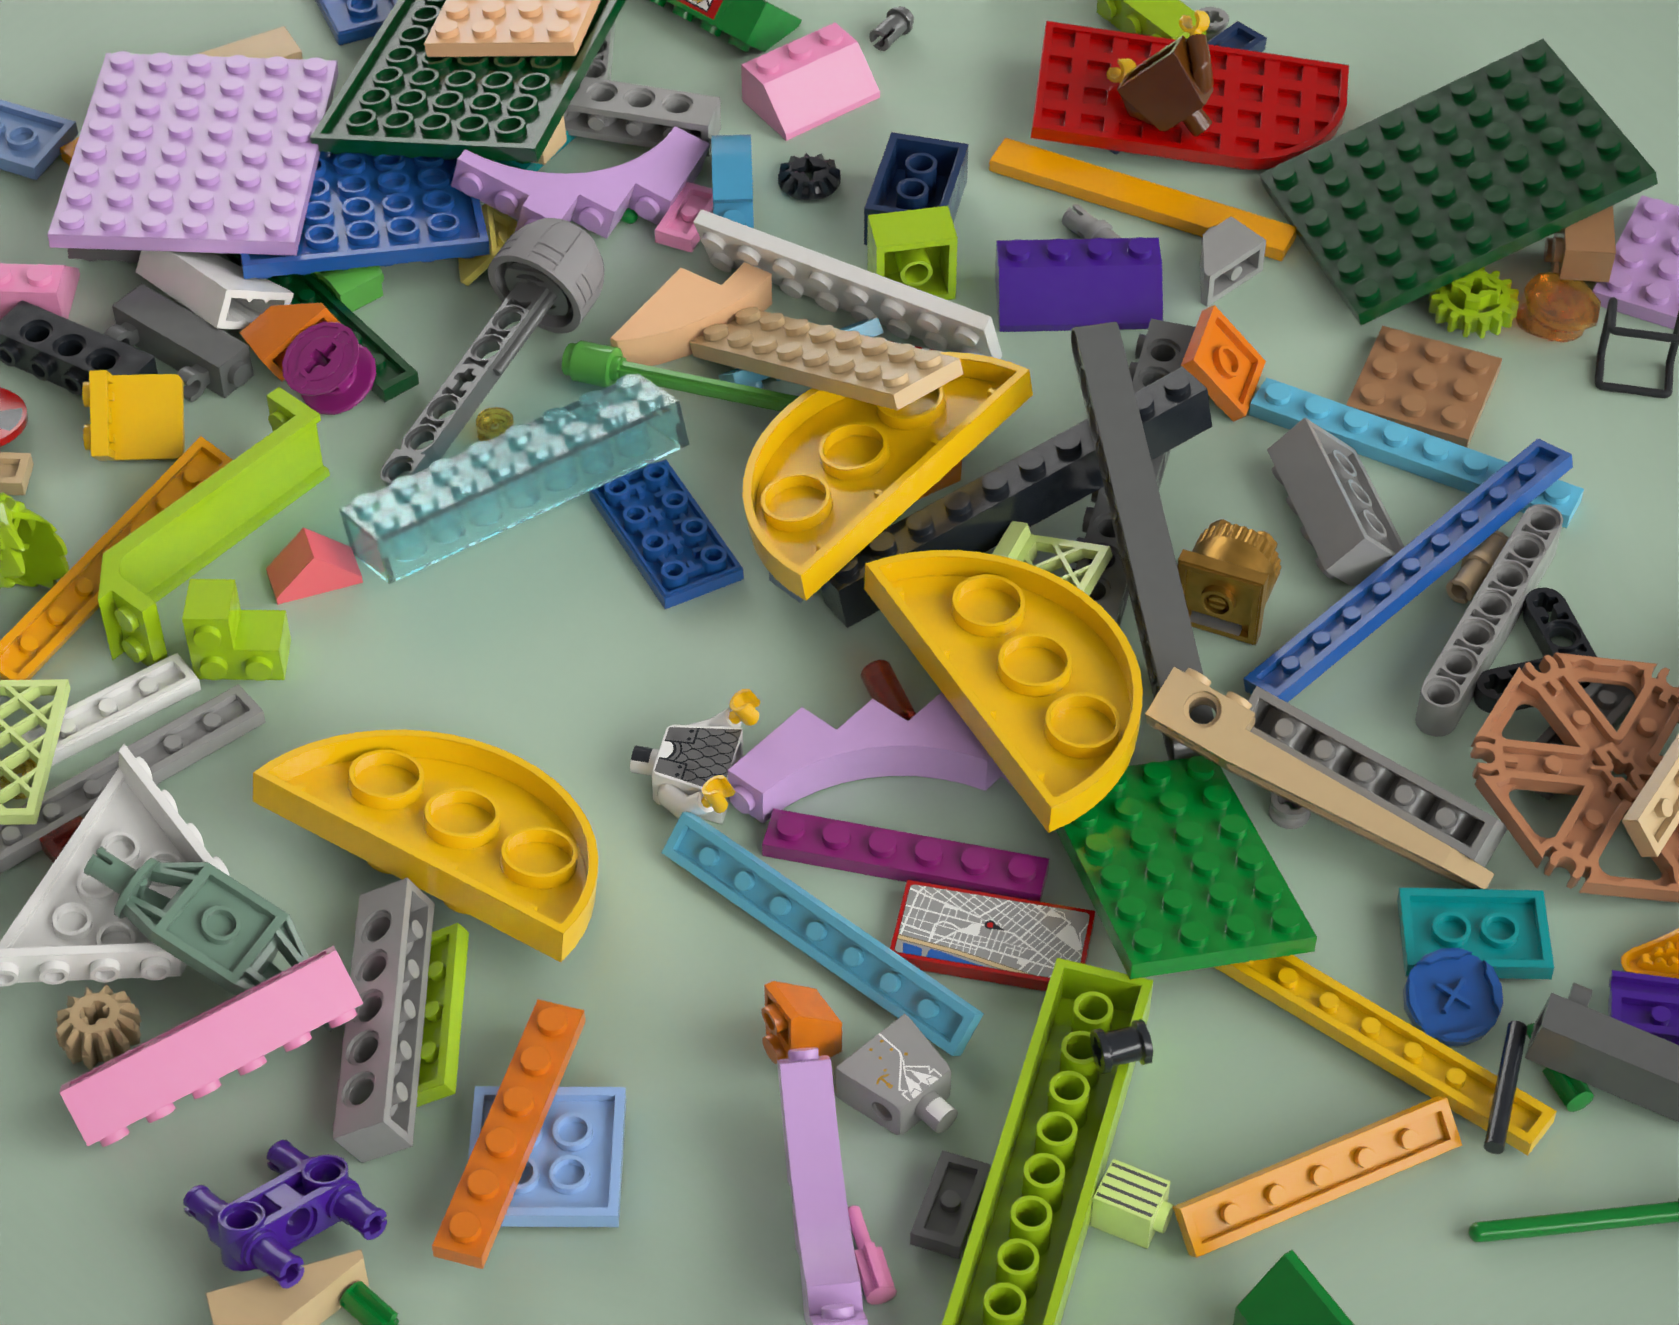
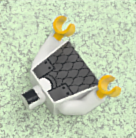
[630,688,760,824]

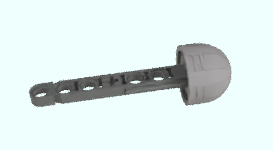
[380,218,604,497]

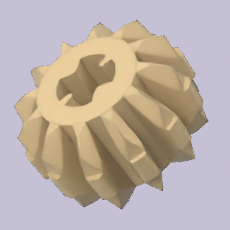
[56,984,141,1070]

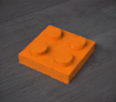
[1181,305,1266,422]

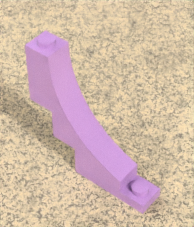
[728,692,1013,823]
[777,1047,868,1325]

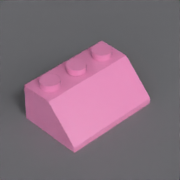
[741,22,880,141]
[0,263,80,320]

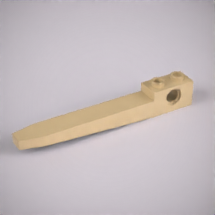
[1145,667,1495,889]

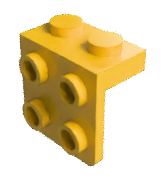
[82,370,185,461]

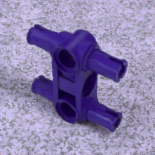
[183,1140,387,1288]

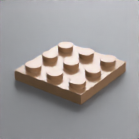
[1346,326,1502,448]

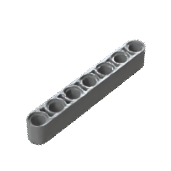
[1415,504,1563,737]

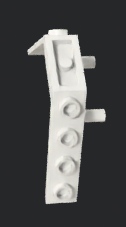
[0,744,229,987]

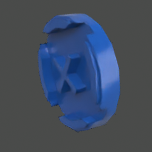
[1403,948,1503,1046]

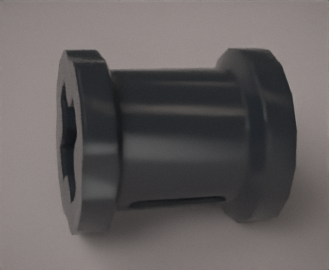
[1090,1019,1153,1074]

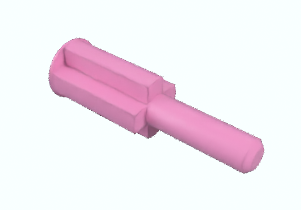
[848,1205,897,1305]

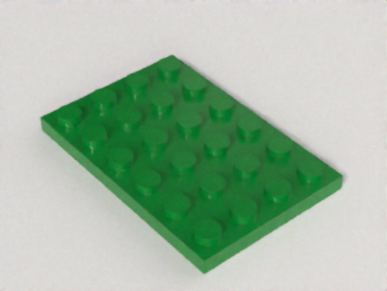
[1056,756,1317,979]

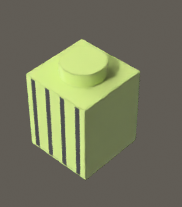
[1090,1159,1174,1249]

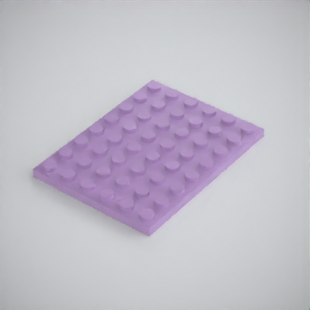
[48,51,338,256]

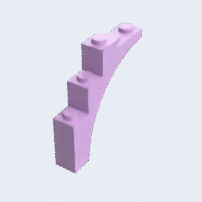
[451,126,710,239]

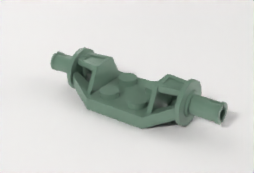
[84,847,334,1032]

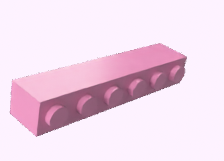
[59,945,363,1147]

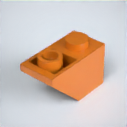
[761,981,842,1064]

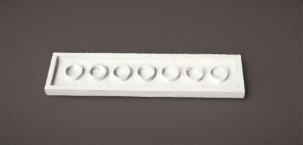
[693,209,1002,359]

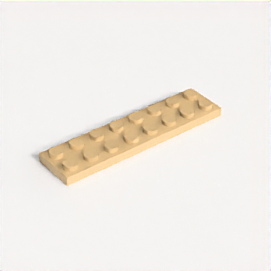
[689,307,963,410]

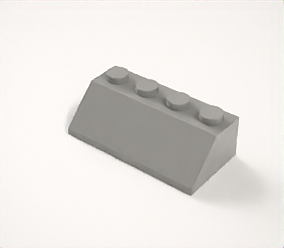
[1267,418,1404,586]

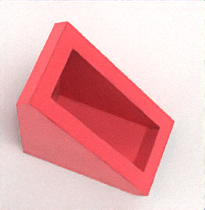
[266,527,363,605]

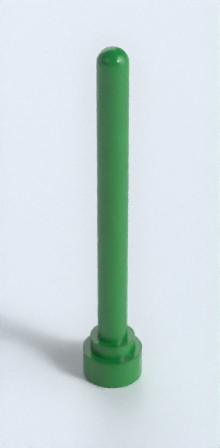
[1468,1198,1679,1243]

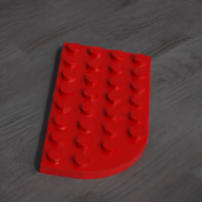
[1030,21,1349,170]

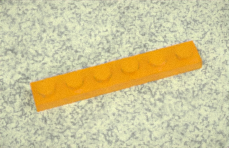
[1173,1096,1462,1258]

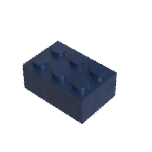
[864,132,969,245]

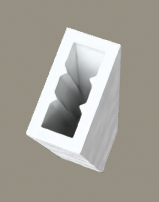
[136,251,294,330]

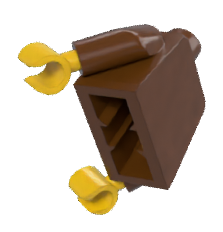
[1107,10,1214,137]

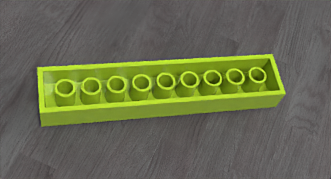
[942,958,1153,1325]

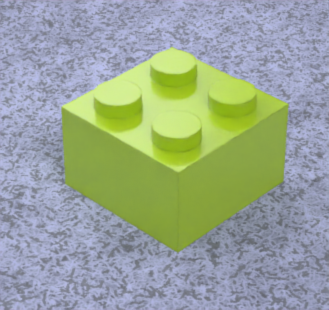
[867,206,958,300]

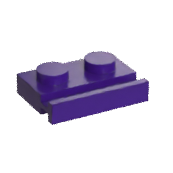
[1608,970,1679,1045]

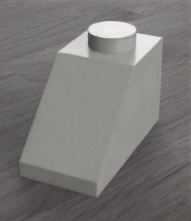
[1200,216,1266,307]

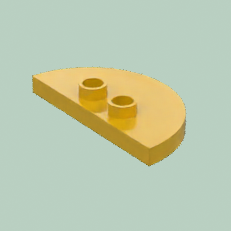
[742,352,1033,601]
[864,550,1143,833]
[252,729,598,962]

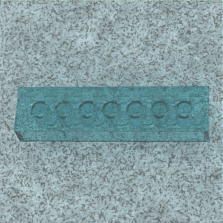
[339,373,690,584]

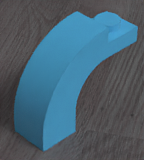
[711,134,754,229]

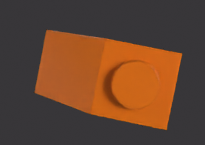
[239,303,340,382]

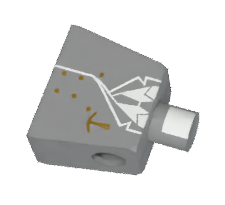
[836,1014,958,1135]

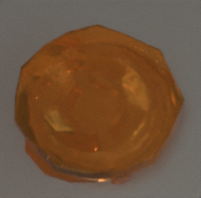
[1515,272,1601,342]

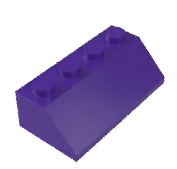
[995,237,1163,332]

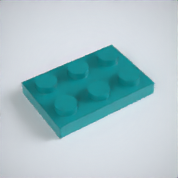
[1397,888,1554,979]

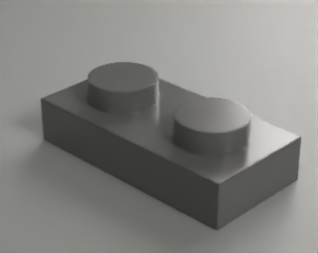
[910,1150,991,1259]

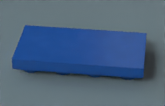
[589,459,744,609]

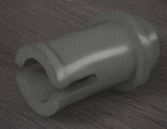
[869,6,914,51]

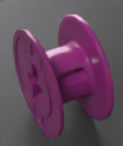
[282,322,377,415]

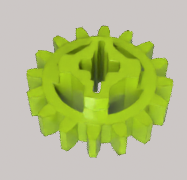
[1428,267,1519,338]

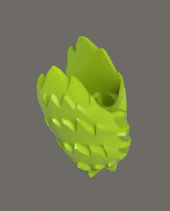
[0,492,69,589]

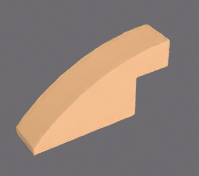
[610,262,772,366]

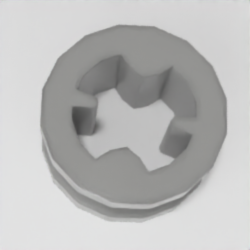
[1199,7,1229,41]
[1269,793,1311,829]

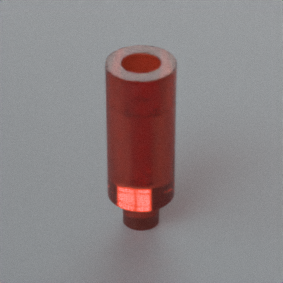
[860,660,916,721]

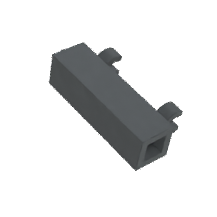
[104,284,254,402]
[1525,983,1679,1122]

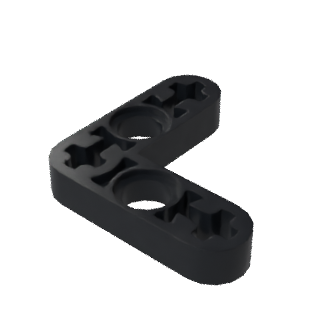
[1473,587,1597,713]

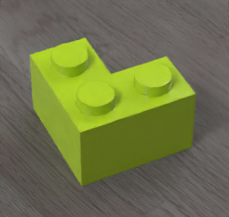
[182,579,291,681]

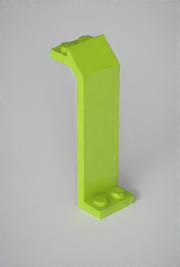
[98,387,330,667]

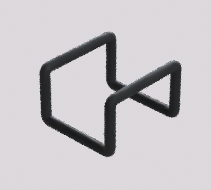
[1595,297,1679,398]

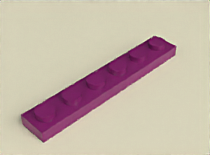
[762,808,1049,902]

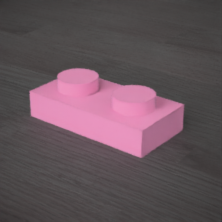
[655,182,713,253]

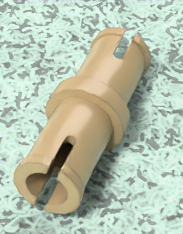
[1446,531,1509,604]

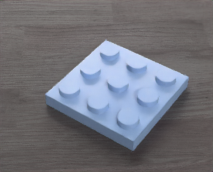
[468,1086,627,1227]

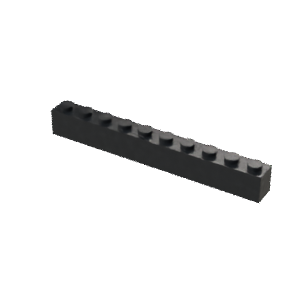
[821,367,1212,628]

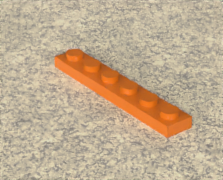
[432,999,586,1269]

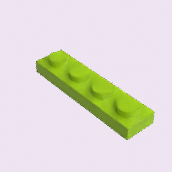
[416,923,469,1107]

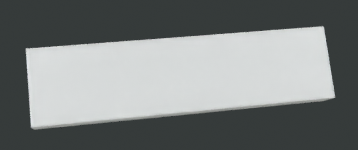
[21,653,201,767]

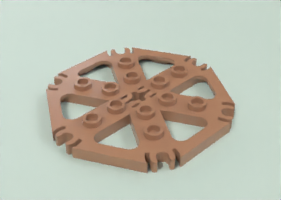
[1470,653,1679,903]

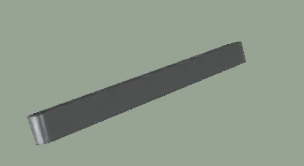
[1071,322,1214,760]

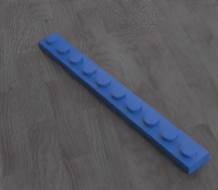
[1243,438,1573,703]

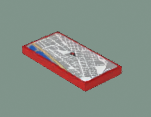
[890,880,1096,992]

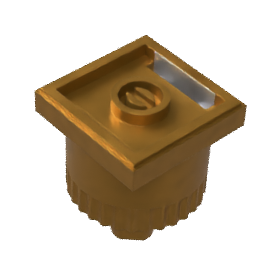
[1177,519,1281,645]

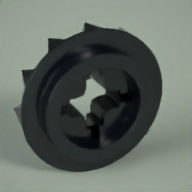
[778,152,841,200]

